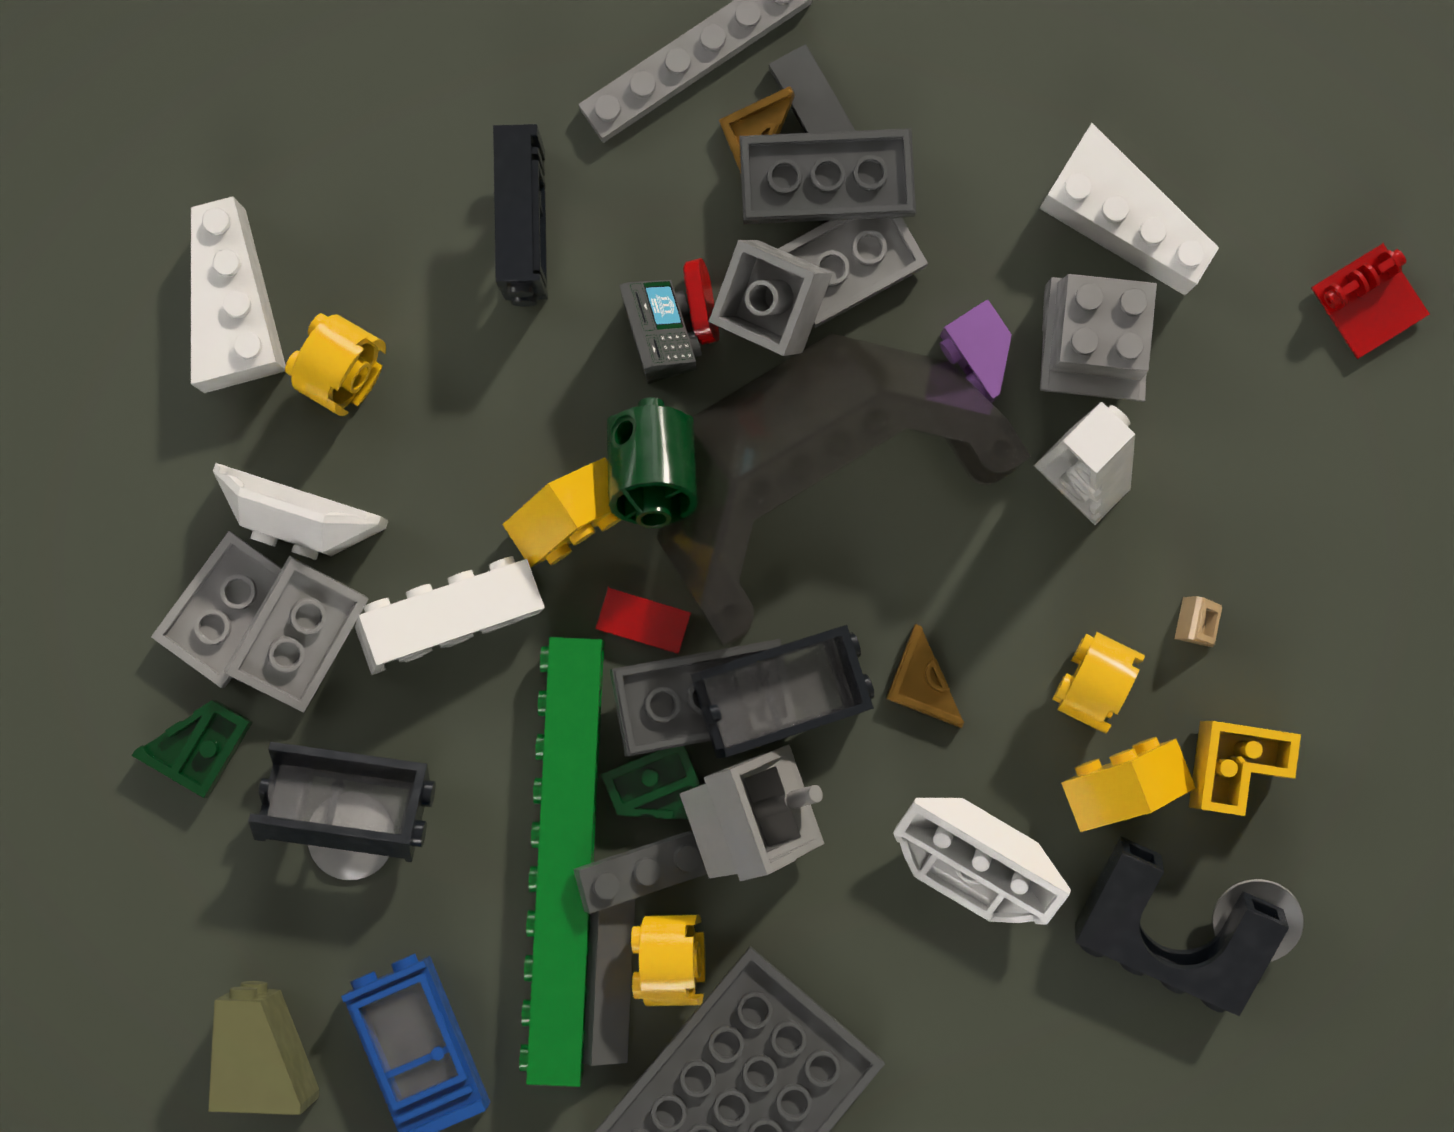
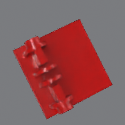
[1311,243,1430,359]

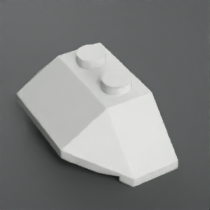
[213,463,388,560]
[893,798,1071,925]

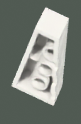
[1039,123,1219,295]
[191,196,286,393]
[1034,402,1135,525]
[355,556,545,675]

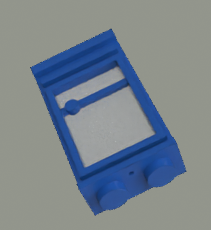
[341,953,491,1132]

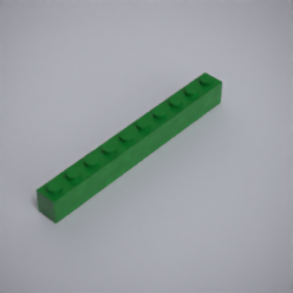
[519,637,605,1087]

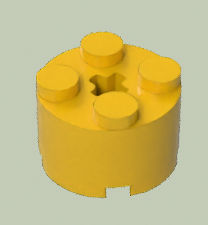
[285,313,386,416]
[1052,631,1145,734]
[631,915,706,1006]

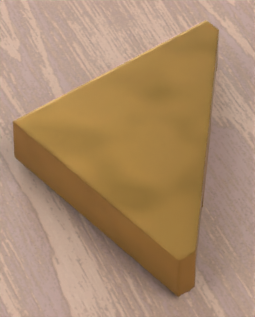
[719,86,795,173]
[886,624,964,728]

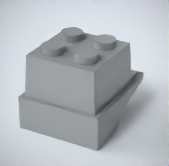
[1040,274,1157,402]
[680,744,824,881]

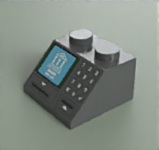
[619,280,702,384]

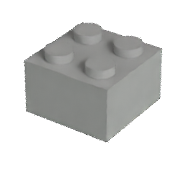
[709,240,833,356]

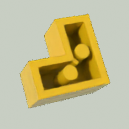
[502,457,621,568]
[1189,721,1301,816]
[1061,737,1196,832]

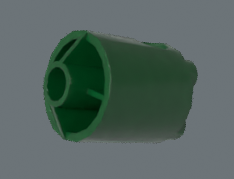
[607,397,698,528]

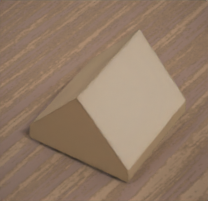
[1174,596,1222,647]

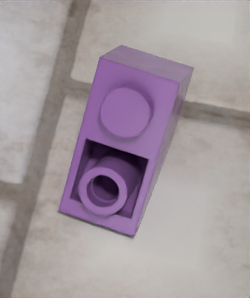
[939,299,1012,405]

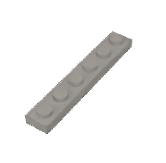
[579,0,812,143]

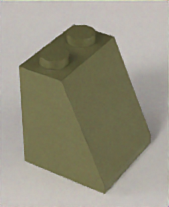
[208,981,319,1115]

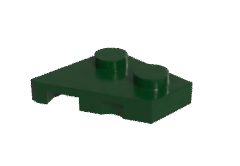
[131,700,253,798]
[601,746,700,820]

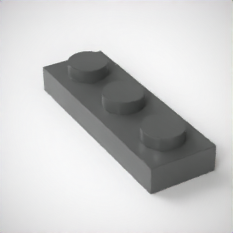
[573,830,707,913]

